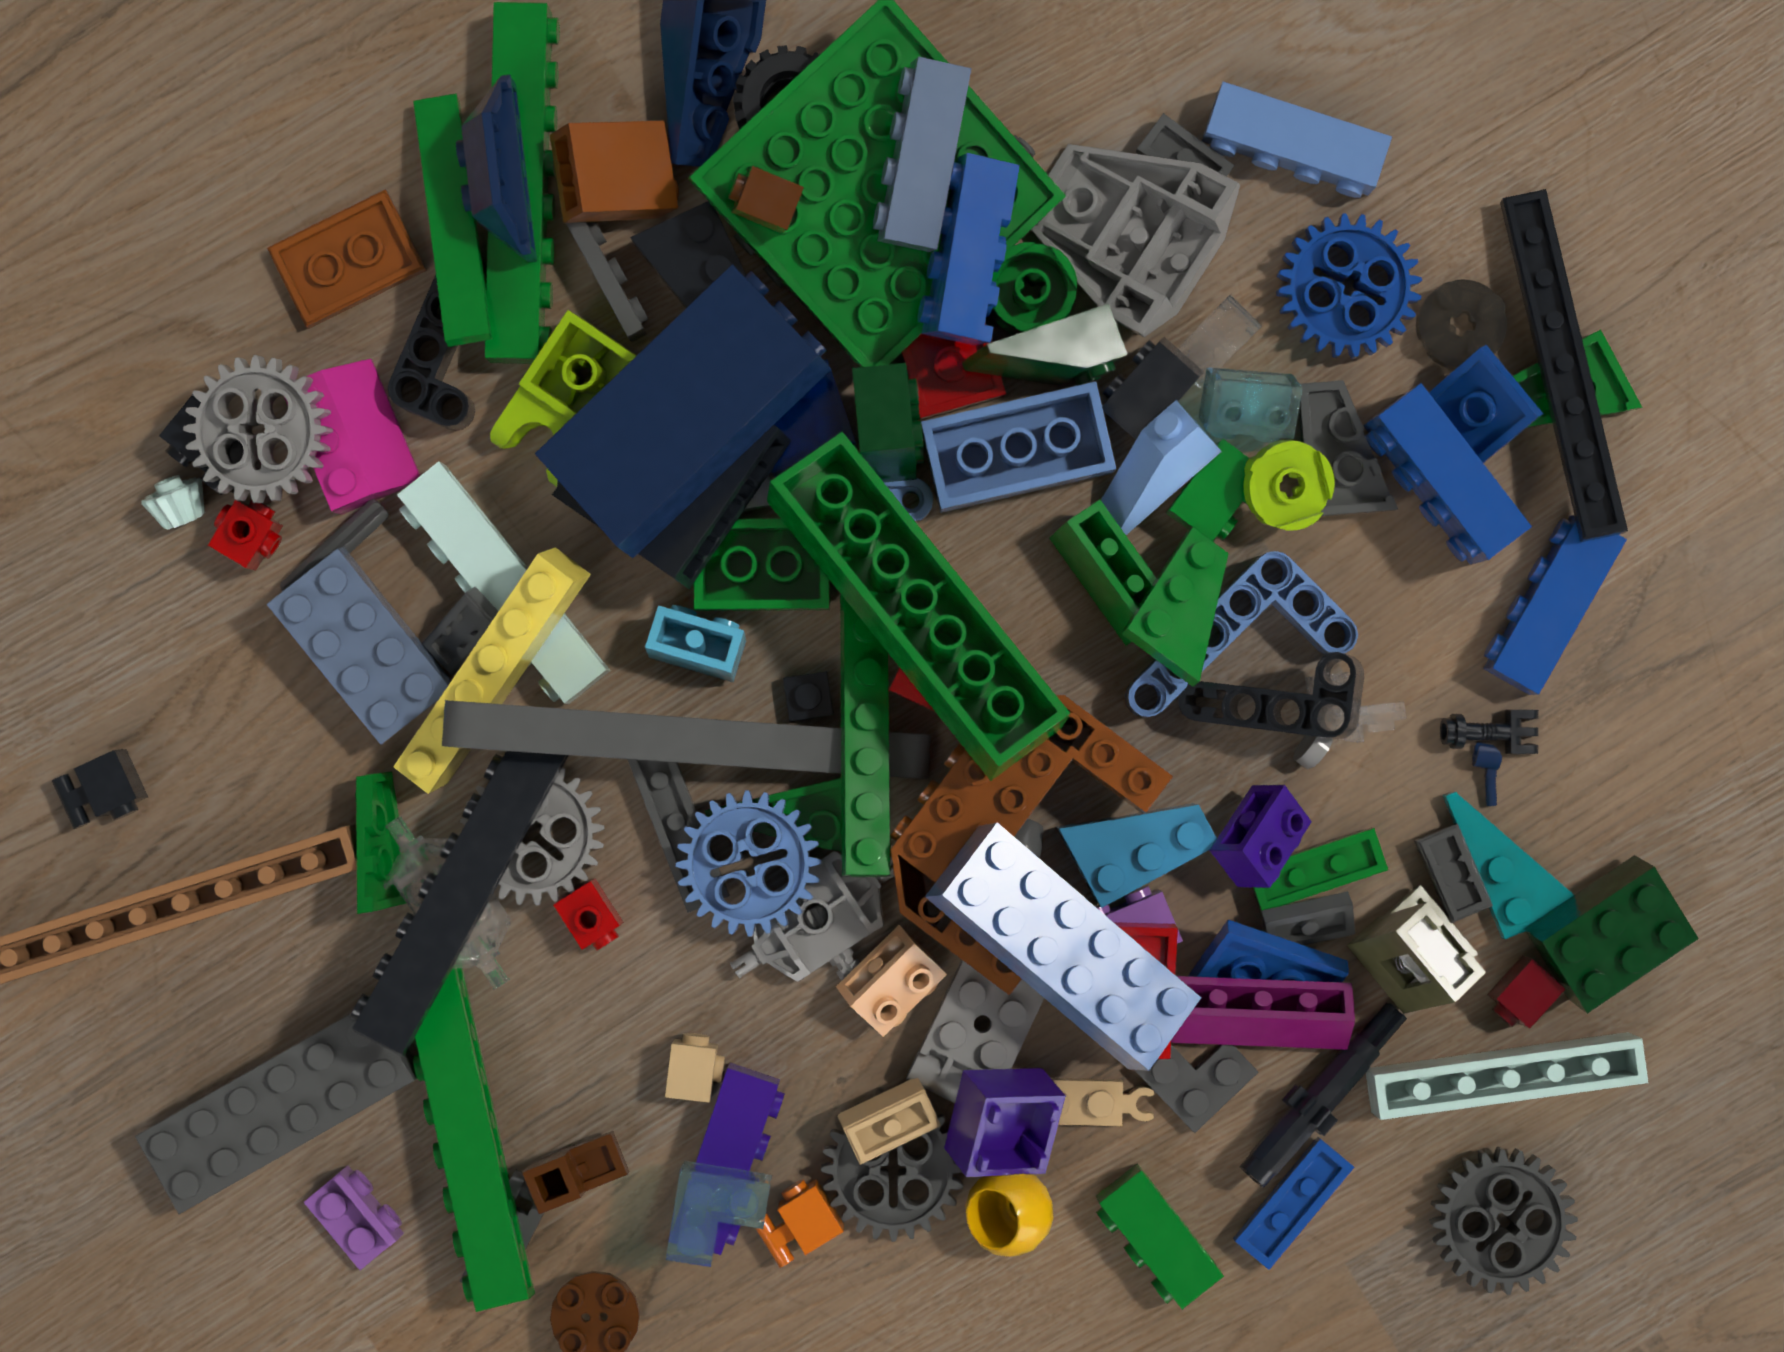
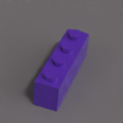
[670,1063,785,1255]

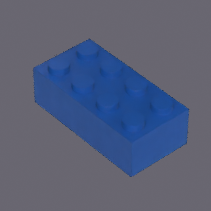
[1363,383,1532,565]

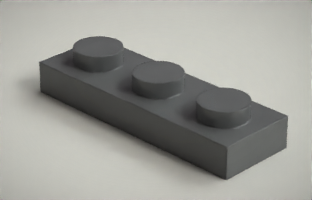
[566,221,649,342]

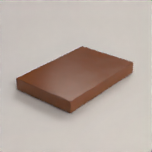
[267,189,427,329]

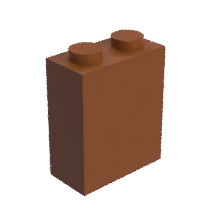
[549,121,679,223]

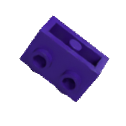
[1209,785,1312,888]

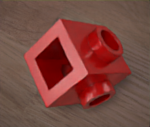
[208,499,283,571]

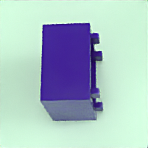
[944,1068,1066,1177]

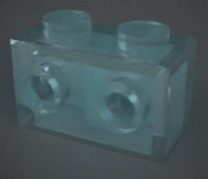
[1198,367,1303,443]

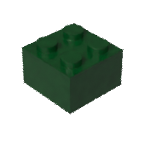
[852,363,924,483]

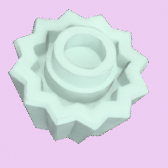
[141,475,205,530]

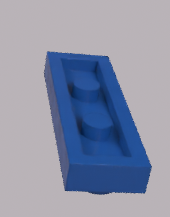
[1233,1136,1355,1270]

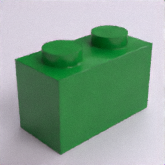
[1166,439,1250,541]

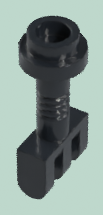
[1440,710,1539,754]

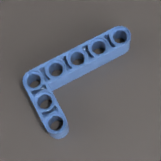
[1124,551,1358,717]

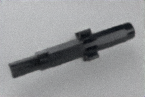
[1239,1003,1407,1188]

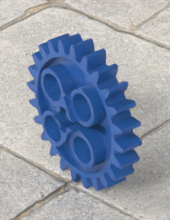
[1276,213,1422,359]

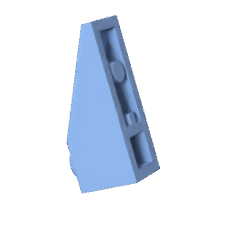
[1101,400,1222,535]

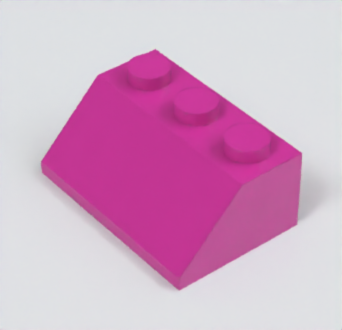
[284,359,421,515]

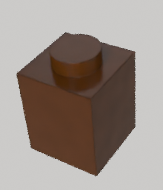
[728,166,804,233]

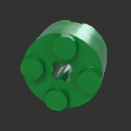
[991,242,1077,335]

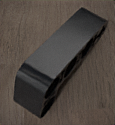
[388,259,487,431]
[1178,652,1364,739]

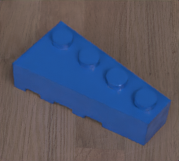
[918,153,1020,345]

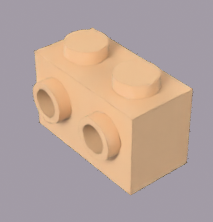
[836,925,947,1037]

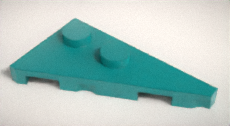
[1442,792,1574,939]

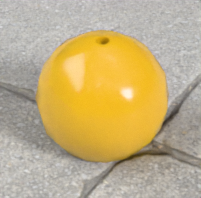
[965,1174,1053,1257]

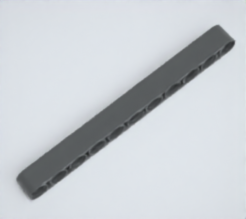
[442,700,932,779]

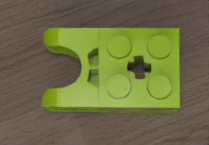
[490,310,637,487]

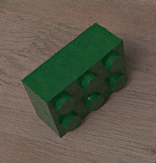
[1524,855,1699,1014]

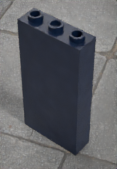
[535,264,832,558]

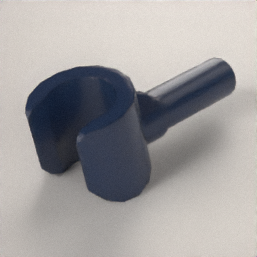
[1472,742,1502,806]

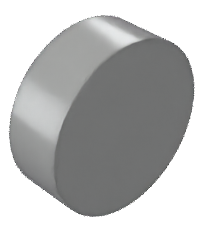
[1293,735,1333,769]

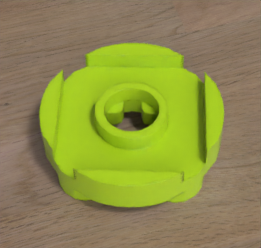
[1243,440,1335,531]

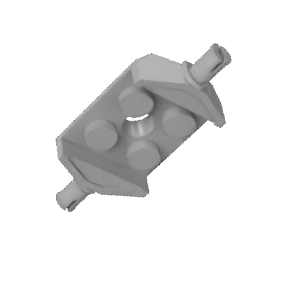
[730,851,895,982]

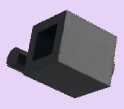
[52,749,148,829]

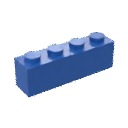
[1483,515,1627,695]

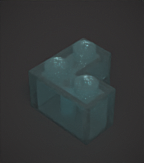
[666,1161,773,1267]

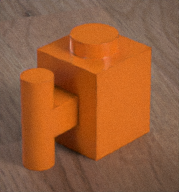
[752,1179,844,1268]

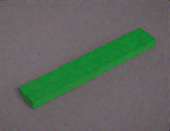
[413,93,492,347]

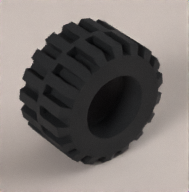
[733,45,820,130]

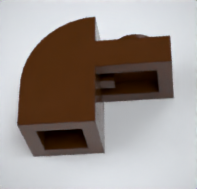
[522,1131,630,1214]

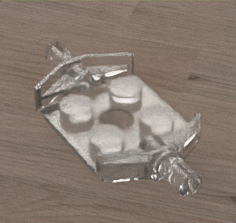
[383,816,511,990]

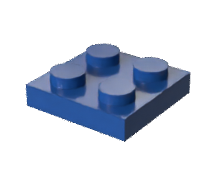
[1429,345,1543,464]

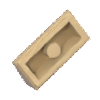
[837,1078,941,1165]

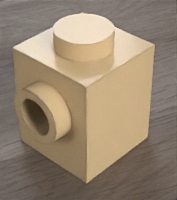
[665,1033,725,1103]

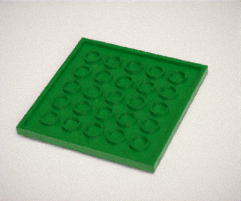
[688,0,1066,367]

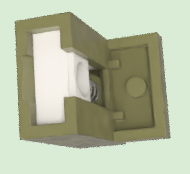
[1347,885,1486,1014]

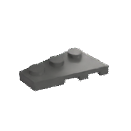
[1297,380,1398,516]

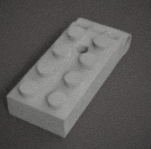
[905,959,1044,1103]

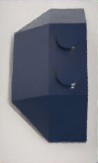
[456,75,537,262]

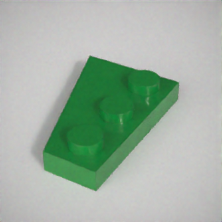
[1513,329,1643,428]
[1121,527,1229,687]
[355,771,412,914]

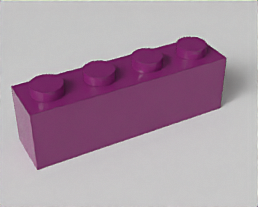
[1171,976,1355,1049]

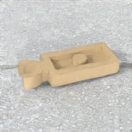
[1051,1078,1154,1126]

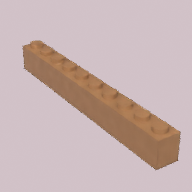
[0,824,357,985]

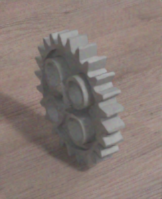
[183,355,333,503]
[460,768,605,906]

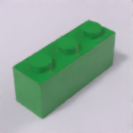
[1049,500,1156,646]
[1096,1163,1224,1309]

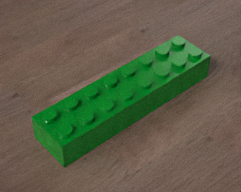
[767,432,1070,781]

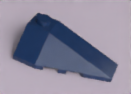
[660,0,766,167]

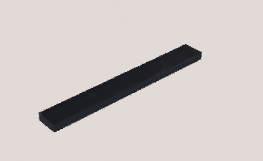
[1500,189,1628,542]

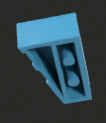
[1056,803,1217,908]

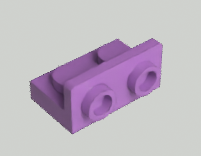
[304,1165,404,1270]

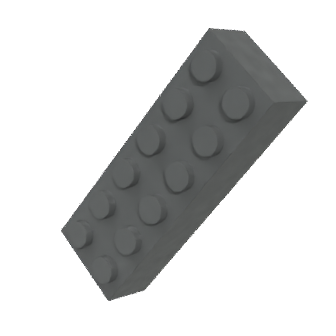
[135,1014,417,1214]

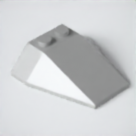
[1031,144,1240,337]

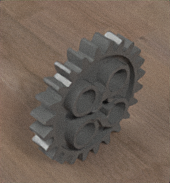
[821,1096,964,1242]
[1429,1147,1578,1295]

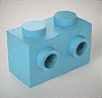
[645,605,746,682]

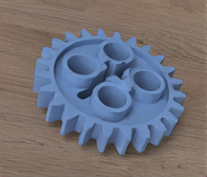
[676,790,822,936]

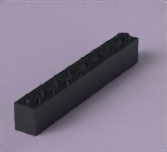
[350,751,569,1058]

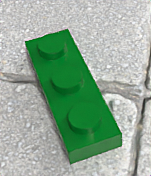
[1252,827,1388,912]

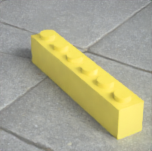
[393,547,591,794]

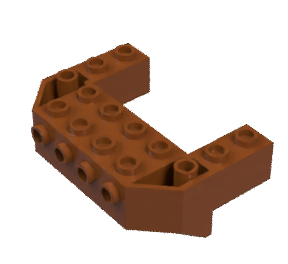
[890,695,1173,996]

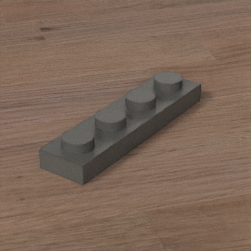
[627,759,730,913]

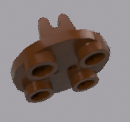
[550,1271,640,1352]

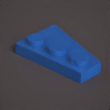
[1188,920,1349,983]

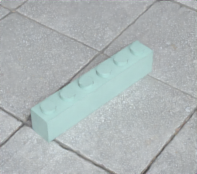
[397,461,611,704]
[1366,1032,1648,1120]

